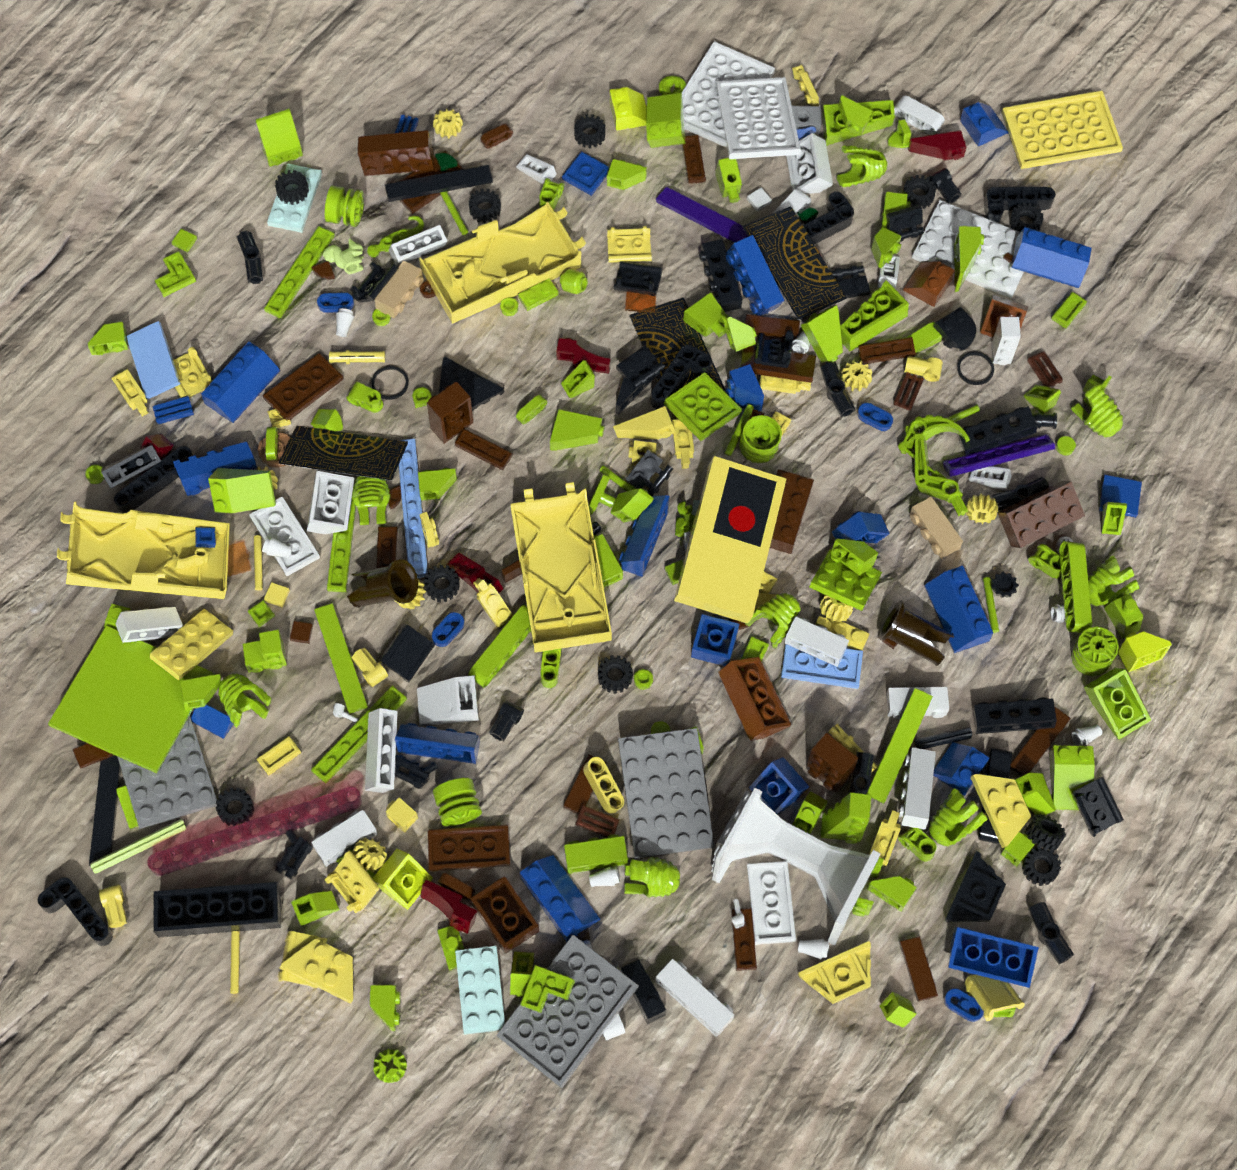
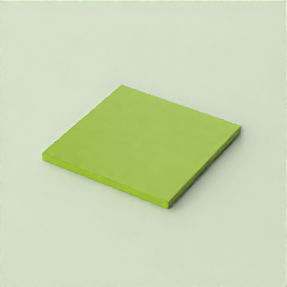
[48,626,212,773]

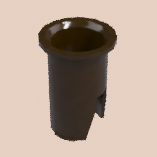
[347,559,418,608]
[879,600,954,666]

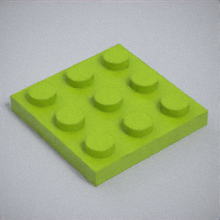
[664,372,742,441]
[809,549,882,611]

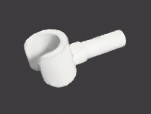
[333,703,359,723]
[731,899,745,929]

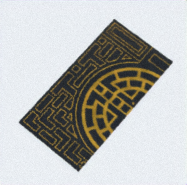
[743,206,847,320]
[629,298,725,392]
[278,426,408,480]

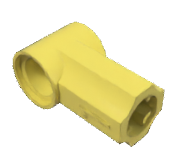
[904,356,943,382]
[351,648,388,688]
[99,884,127,928]

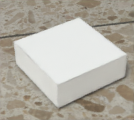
[747,188,772,212]

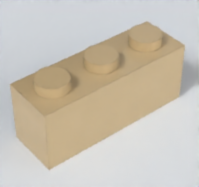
[375,260,424,319]
[910,497,963,559]

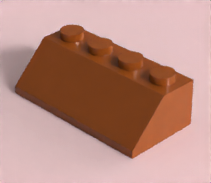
[718,657,791,741]

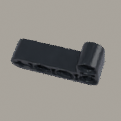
[984,187,1056,223]
[803,192,854,245]
[651,345,712,409]
[38,877,113,946]

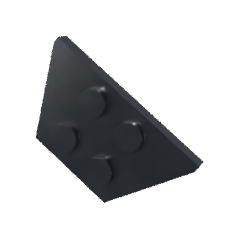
[439,356,504,411]
[944,851,1006,922]

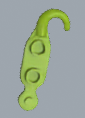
[367,216,424,257]

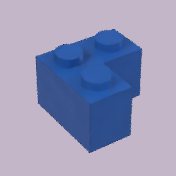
[832,511,890,544]

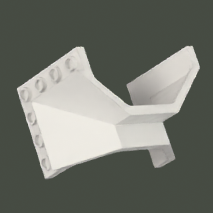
[711,788,880,945]

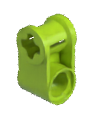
[539,178,564,210]
[346,382,384,413]
[1028,544,1061,579]
[898,827,937,862]

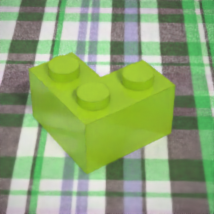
[243,630,287,673]

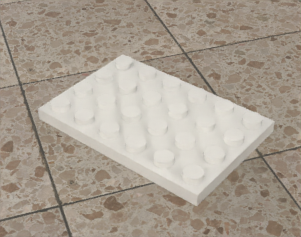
[682,42,775,148]
[716,77,800,159]
[912,200,1024,299]

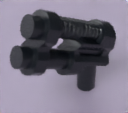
[394,755,438,789]
[275,829,313,880]

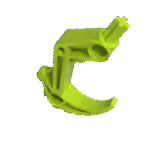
[898,415,970,516]

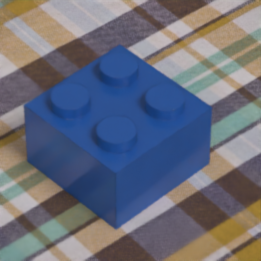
[691,614,739,666]

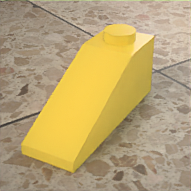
[613,406,675,440]

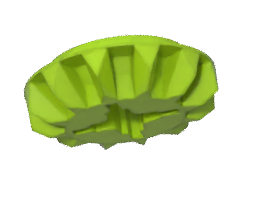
[659,76,686,95]
[373,1049,407,1083]

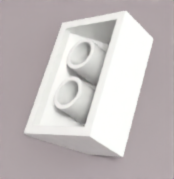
[786,133,833,194]
[307,471,354,534]

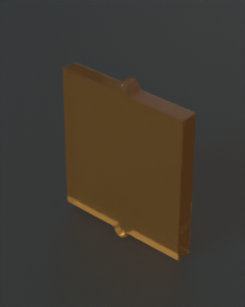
[625,292,656,313]
[227,542,251,577]

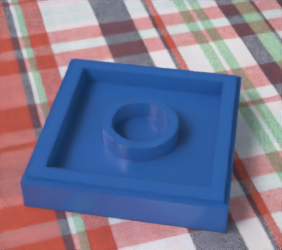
[562,151,610,196]
[1099,475,1142,518]

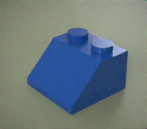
[960,102,1008,147]
[726,364,764,412]
[933,743,989,796]
[749,757,809,815]

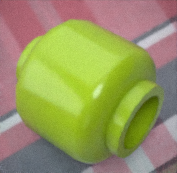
[560,269,588,295]

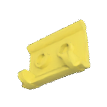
[607,226,652,262]
[173,347,212,398]
[325,851,380,913]
[278,931,327,988]
[965,975,1025,1021]

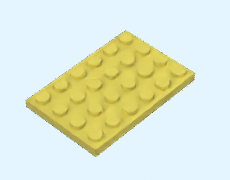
[1002,91,1123,169]

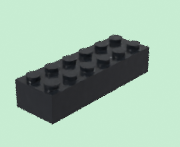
[153,882,281,938]

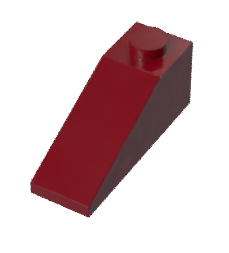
[908,130,967,160]

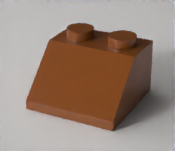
[903,261,955,307]
[980,295,1029,338]

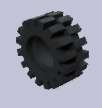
[574,114,606,148]
[275,170,309,205]
[903,175,936,209]
[469,188,501,223]
[1009,202,1044,232]
[424,565,459,602]
[598,655,633,694]
[216,788,254,827]
[1026,814,1066,851]
[1022,847,1061,886]

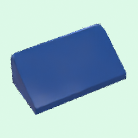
[191,704,233,739]

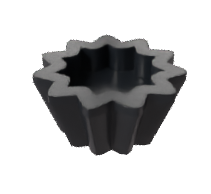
[991,572,1019,598]

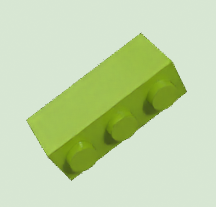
[564,835,628,874]

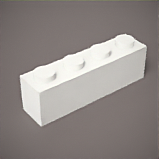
[365,708,397,793]
[899,747,936,829]
[655,959,734,1037]

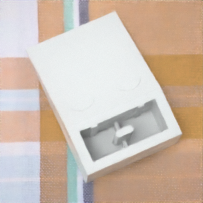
[417,676,479,726]

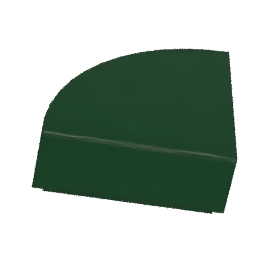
[435,153,458,171]
[797,208,819,224]

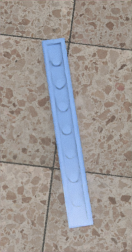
[399,438,428,578]

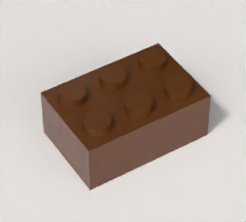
[427,382,473,444]
[806,733,858,794]
[470,876,539,954]

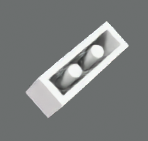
[389,225,447,266]
[991,317,1021,365]
[116,607,183,643]
[785,617,849,667]
[886,687,949,719]
[311,810,378,867]

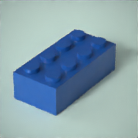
[726,235,785,316]

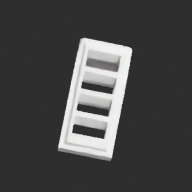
[516,154,556,185]
[878,256,900,289]
[969,466,1011,491]

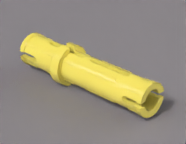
[329,350,385,364]
[828,724,879,774]

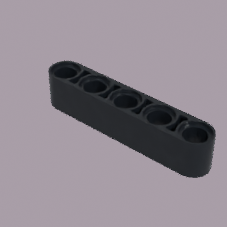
[114,446,193,514]
[978,748,1012,844]

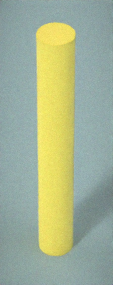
[254,535,263,591]
[230,931,240,994]

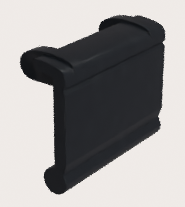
[614,261,663,296]
[350,262,399,303]
[754,330,794,368]
[378,624,435,683]
[1071,776,1124,837]

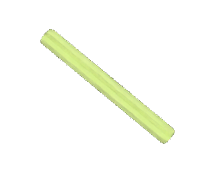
[90,820,186,873]

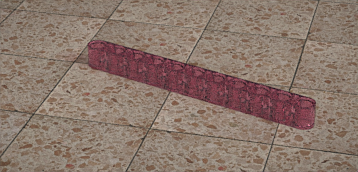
[147,787,362,876]

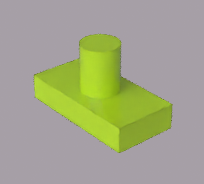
[588,475,616,515]
[437,926,464,970]

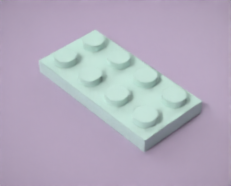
[267,163,322,233]
[455,946,505,1035]

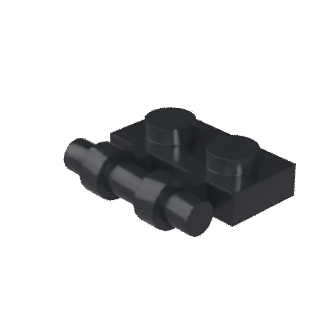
[886,205,924,242]
[830,265,870,298]
[616,346,665,389]
[626,449,674,496]

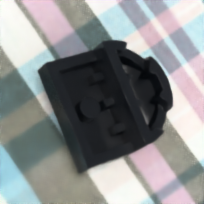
[933,307,976,351]

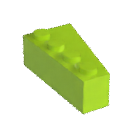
[822,100,895,146]
[840,280,909,352]
[820,793,871,844]

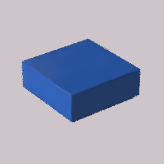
[195,527,216,548]

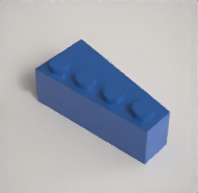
[173,441,257,496]

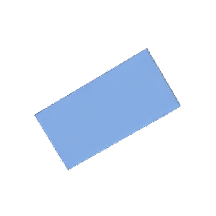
[126,321,181,399]
[781,644,863,689]

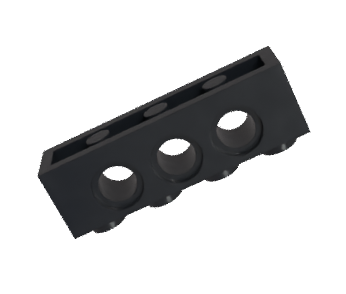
[699,239,742,312]
[958,406,1037,456]
[973,697,1057,734]

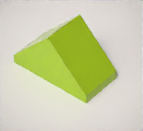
[561,360,594,398]
[1023,385,1061,414]
[1101,502,1127,535]

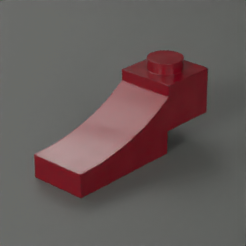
[556,338,611,374]
[446,552,503,594]
[420,880,478,934]

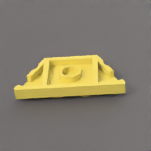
[971,774,1031,848]
[279,938,353,1004]
[798,941,871,1004]

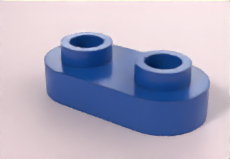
[317,293,354,313]
[858,403,893,431]
[432,612,464,647]
[944,989,984,1022]

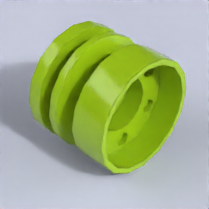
[324,185,364,227]
[739,415,782,464]
[1071,626,1119,676]
[432,778,482,826]

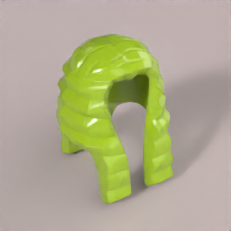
[836,145,887,187]
[1071,384,1123,438]
[352,476,390,525]
[1088,555,1140,607]
[745,593,801,648]
[218,673,271,728]
[929,788,988,847]
[624,857,680,898]

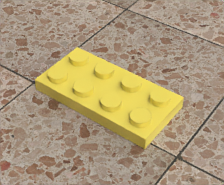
[150,609,233,680]

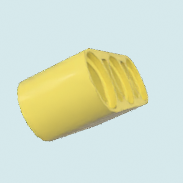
[583,757,624,814]

